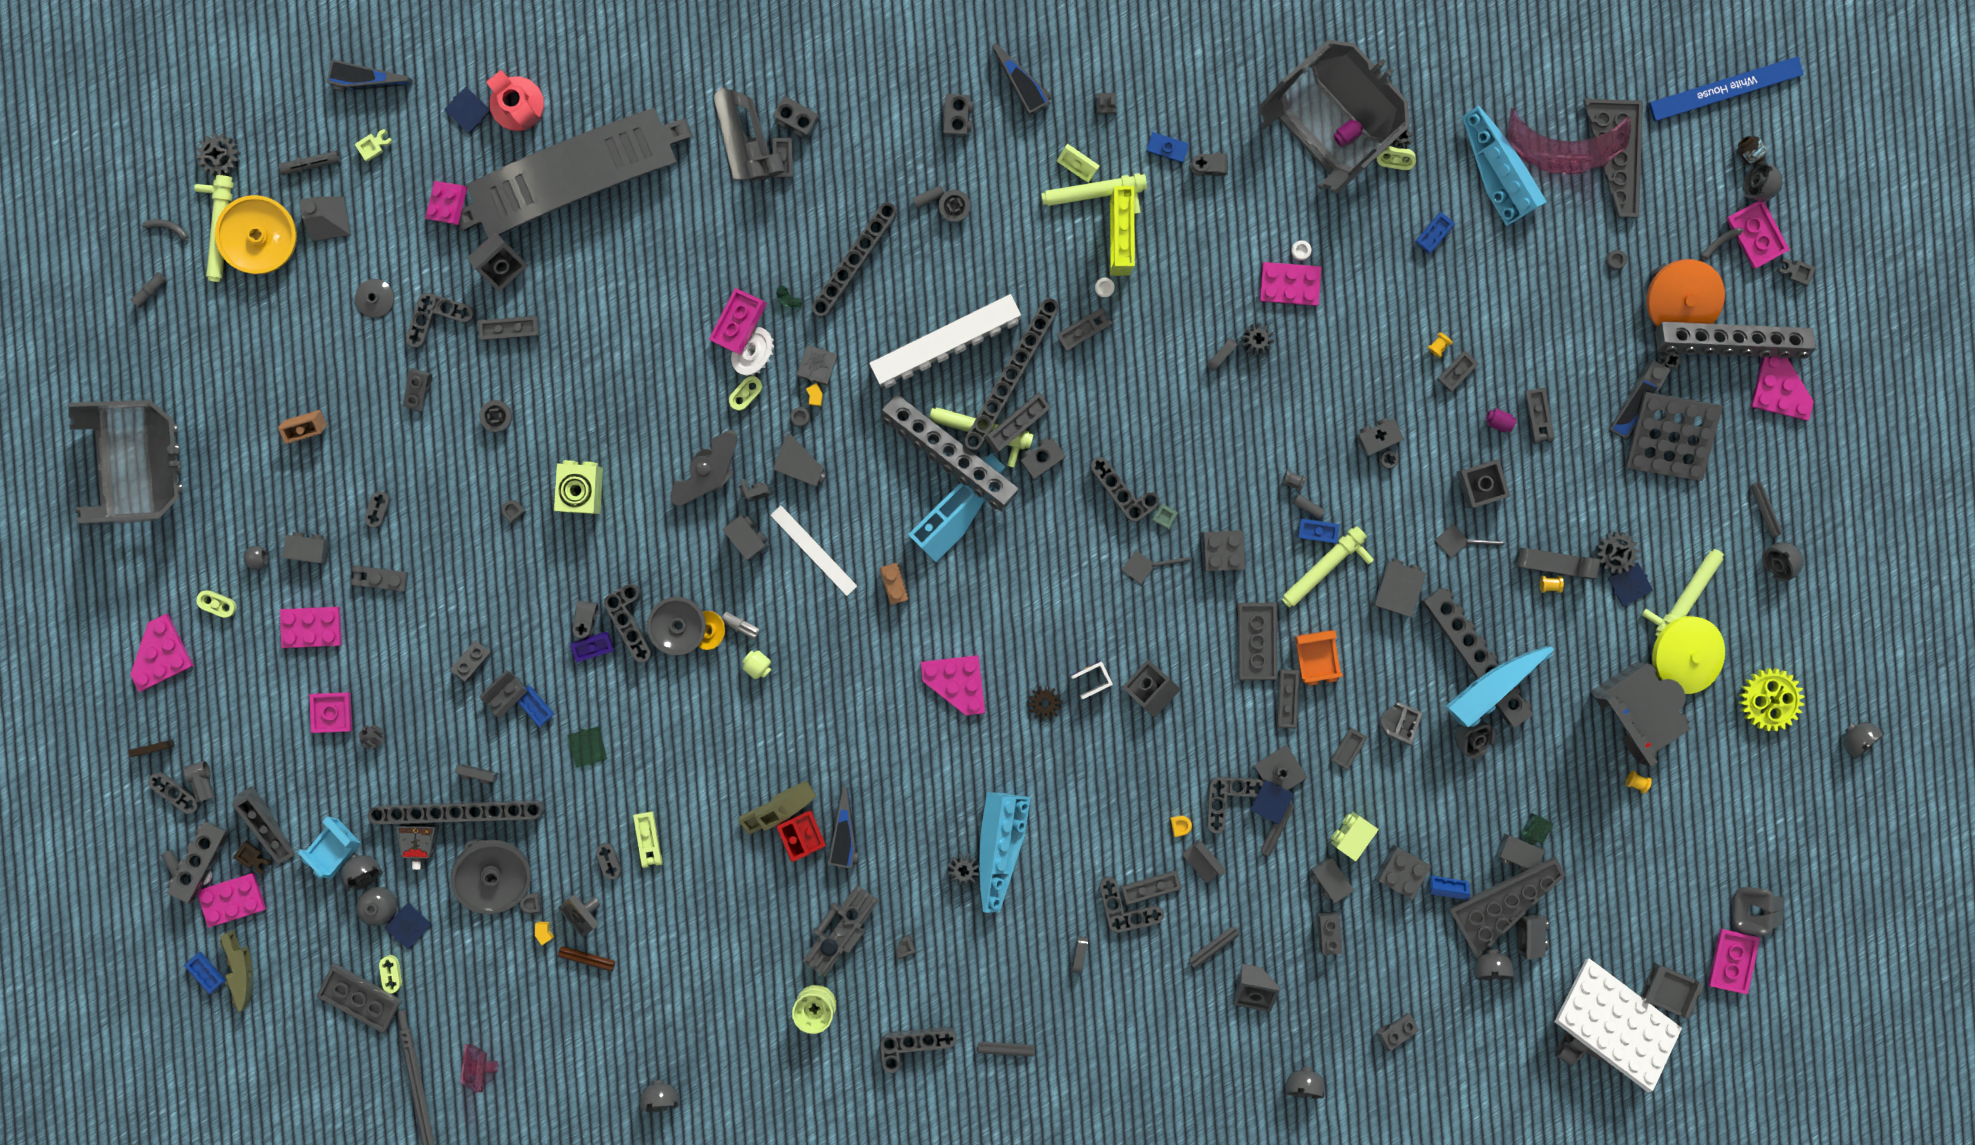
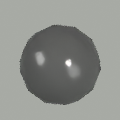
[243,546,268,570]

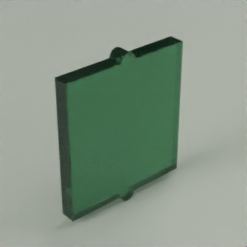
[567,726,608,768]

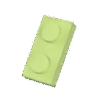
[1057,144,1099,183]

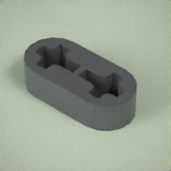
[1206,338,1238,371]
[365,491,391,527]
[596,843,622,880]
[1072,936,1088,974]

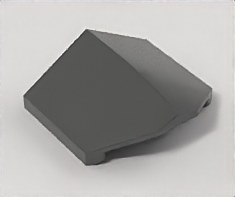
[1380,702,1422,746]

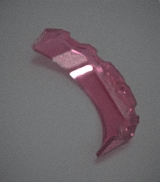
[1508,108,1631,174]

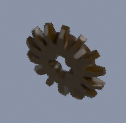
[1027,686,1062,721]

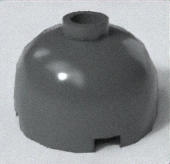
[1743,161,1782,202]
[1762,542,1804,582]
[1455,720,1496,759]
[1844,722,1884,759]
[341,854,383,891]
[356,887,397,926]
[1474,950,1514,980]
[1285,1067,1325,1099]
[640,1080,679,1112]

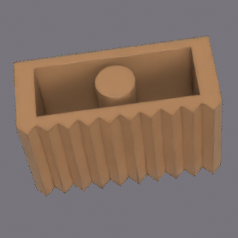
[278,410,327,444]
[879,563,909,605]

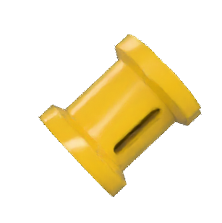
[1427,332,1453,358]
[1540,576,1564,593]
[1625,770,1652,794]

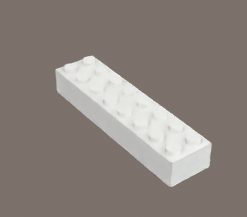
[870,294,1021,389]

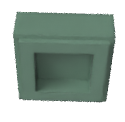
[1152,503,1178,530]

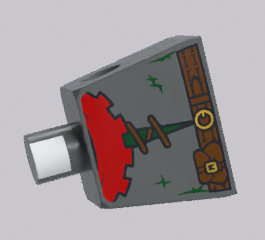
[397,824,439,869]

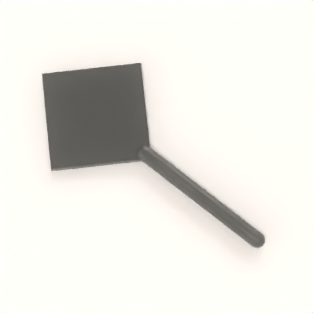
[1435,524,1505,558]
[1122,550,1190,584]

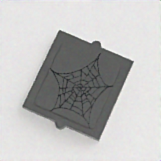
[797,345,838,385]

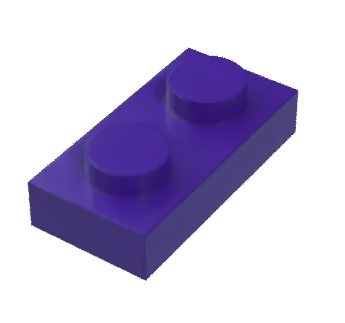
[570,631,614,663]

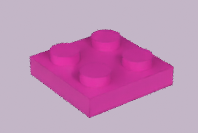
[425,181,467,225]
[309,692,352,733]

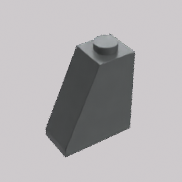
[773,433,826,487]

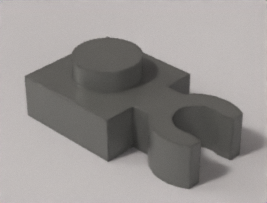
[1777,259,1816,286]

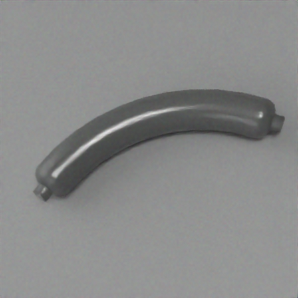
[142,219,189,242]
[1701,227,1744,261]

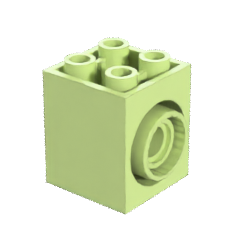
[554,460,603,514]

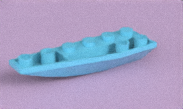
[1462,106,1547,226]
[908,453,1005,562]
[1445,646,1554,727]
[979,792,1030,913]

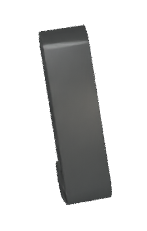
[1090,457,1159,522]
[1517,548,1600,579]
[604,584,653,662]
[881,1027,957,1073]

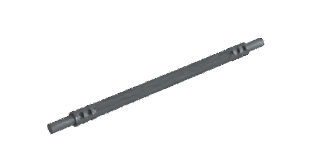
[397,1009,435,1145]

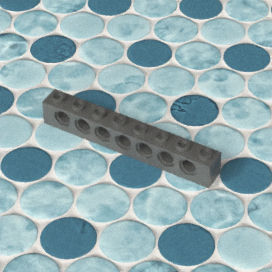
[1655,322,1816,359]
[881,394,1019,512]
[1421,587,1533,728]

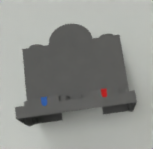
[1591,662,1691,767]

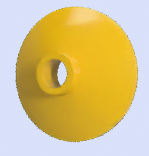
[698,611,725,650]

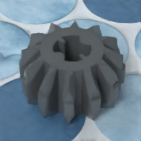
[1241,323,1274,356]
[947,853,980,886]

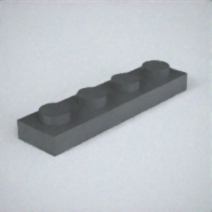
[984,392,1051,453]

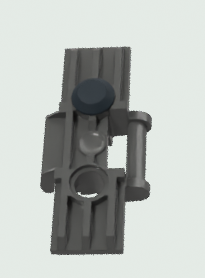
[803,885,879,977]

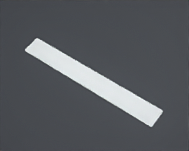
[771,506,857,596]

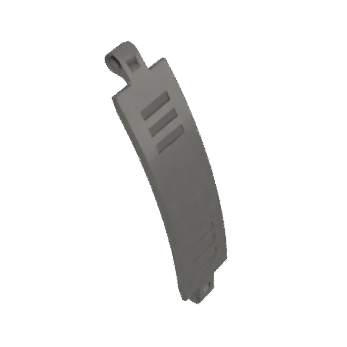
[458,108,693,238]

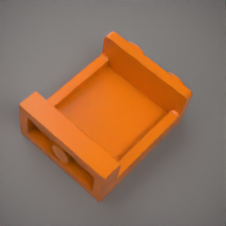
[1294,630,1343,686]

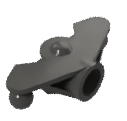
[670,430,737,506]

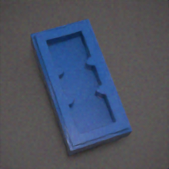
[1146,132,1189,163]
[1415,211,1455,254]
[517,685,555,727]
[1429,875,1470,900]
[184,952,225,995]

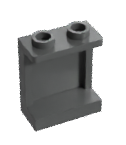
[1371,558,1426,617]
[1640,963,1703,1019]

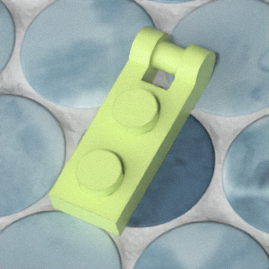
[633,811,663,868]

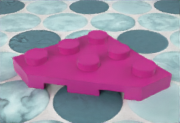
[1750,357,1814,421]
[130,614,194,692]
[921,655,985,715]

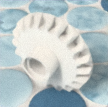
[731,327,774,376]

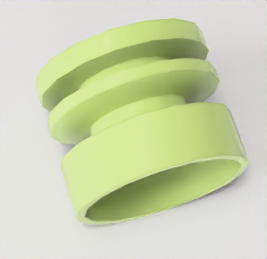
[792,985,836,1034]

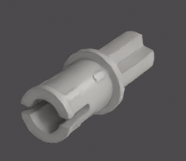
[722,611,759,638]

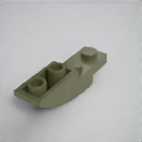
[738,780,816,835]
[220,930,253,1012]

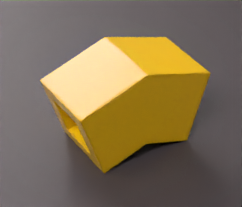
[806,383,823,406]
[535,922,554,945]

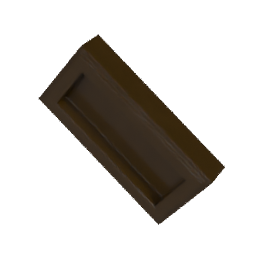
[128,740,175,757]

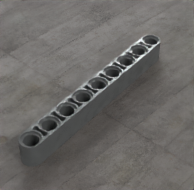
[965,298,1058,453]
[367,800,545,824]

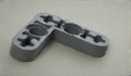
[406,293,475,348]
[1207,777,1264,834]
[1100,876,1164,933]

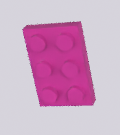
[1726,201,1790,269]
[1260,262,1321,306]
[709,288,767,355]
[280,607,342,648]
[198,872,266,928]
[1707,928,1760,994]

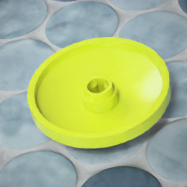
[1652,616,1725,694]

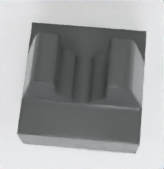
[1096,93,1116,114]

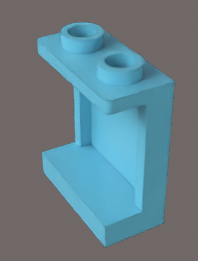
[298,816,362,879]

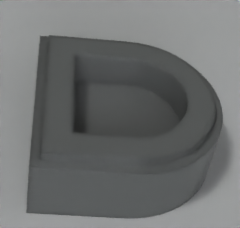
[502,500,526,524]
[520,892,542,914]

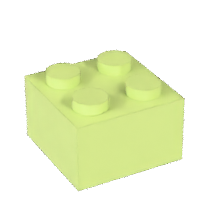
[1331,812,1379,861]

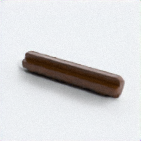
[558,946,615,971]

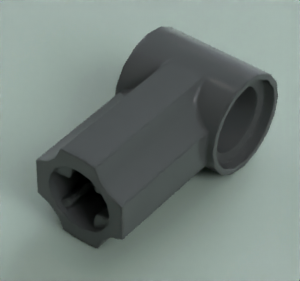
[184,761,215,802]

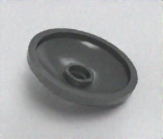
[647,597,706,655]

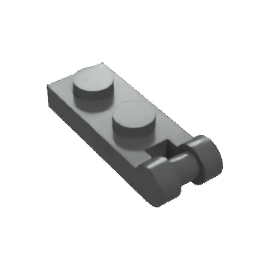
[1057,307,1113,352]
[1524,387,1554,444]
[350,565,408,591]

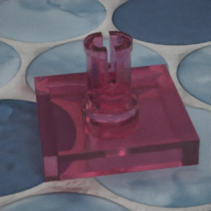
[461,1044,498,1093]

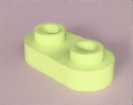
[1377,146,1416,170]
[729,376,762,411]
[196,591,237,618]

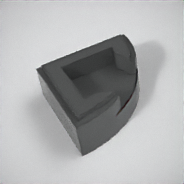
[897,934,916,959]

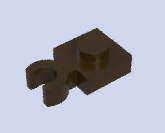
[233,841,271,874]

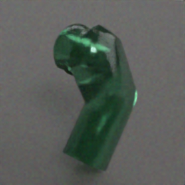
[776,286,802,308]

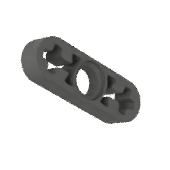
[148,772,201,814]

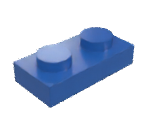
[1297,519,1340,544]

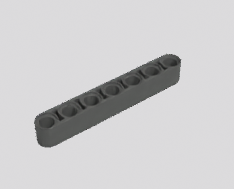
[812,202,897,318]

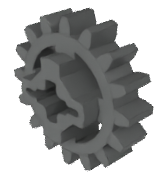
[196,133,241,176]
[1595,532,1640,574]

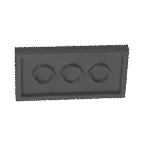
[1238,602,1278,680]
[316,963,402,1034]

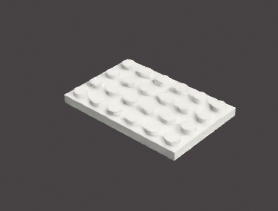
[1555,959,1682,1093]

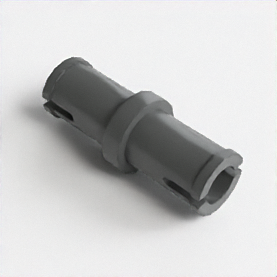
[130,272,168,308]

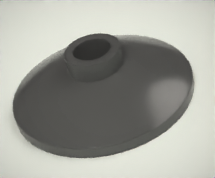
[355,279,394,318]

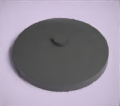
[451,840,531,914]

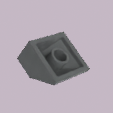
[299,196,351,242]
[1233,964,1280,1012]

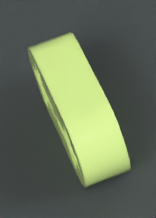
[379,955,402,993]

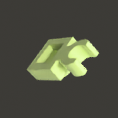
[355,129,393,162]

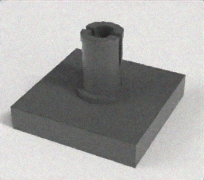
[1254,745,1307,790]
[558,894,600,938]

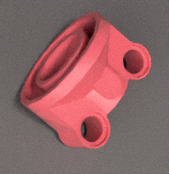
[486,70,545,131]

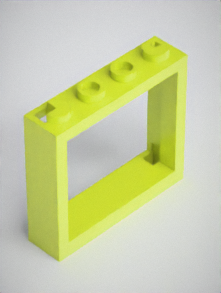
[1110,186,1135,276]

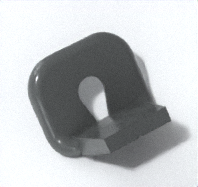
[1733,887,1784,936]

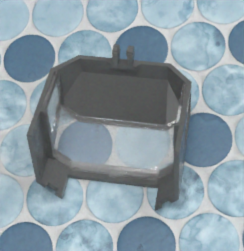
[1258,40,1409,194]
[68,400,182,526]

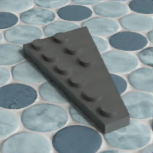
[1583,99,1643,218]
[1449,856,1566,959]

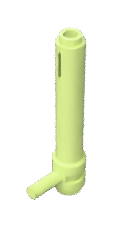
[1041,173,1147,214]
[194,175,234,282]
[929,407,1033,467]
[1282,526,1374,608]
[1642,549,1724,637]

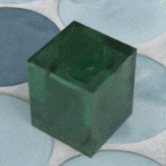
[1521,813,1554,845]

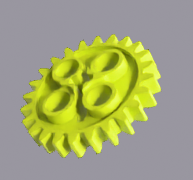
[1739,668,1805,731]

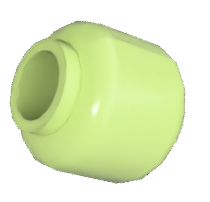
[742,651,771,679]

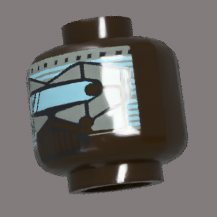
[1737,135,1767,165]

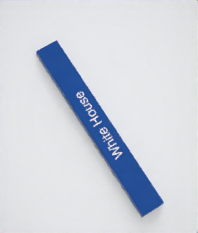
[1648,56,1804,122]

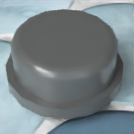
[939,190,971,222]
[479,400,512,432]

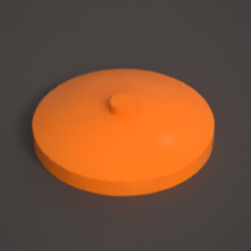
[1646,259,1725,328]

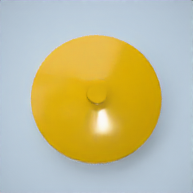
[215,195,297,275]

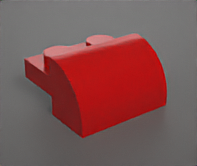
[776,810,826,862]

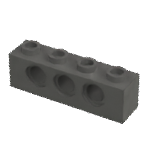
[167,822,230,903]

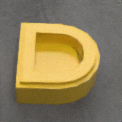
[1170,816,1192,837]

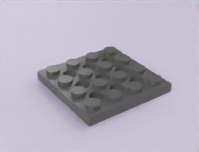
[1625,392,1723,481]

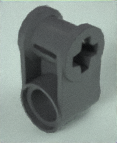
[1190,153,1228,176]
[573,600,599,638]

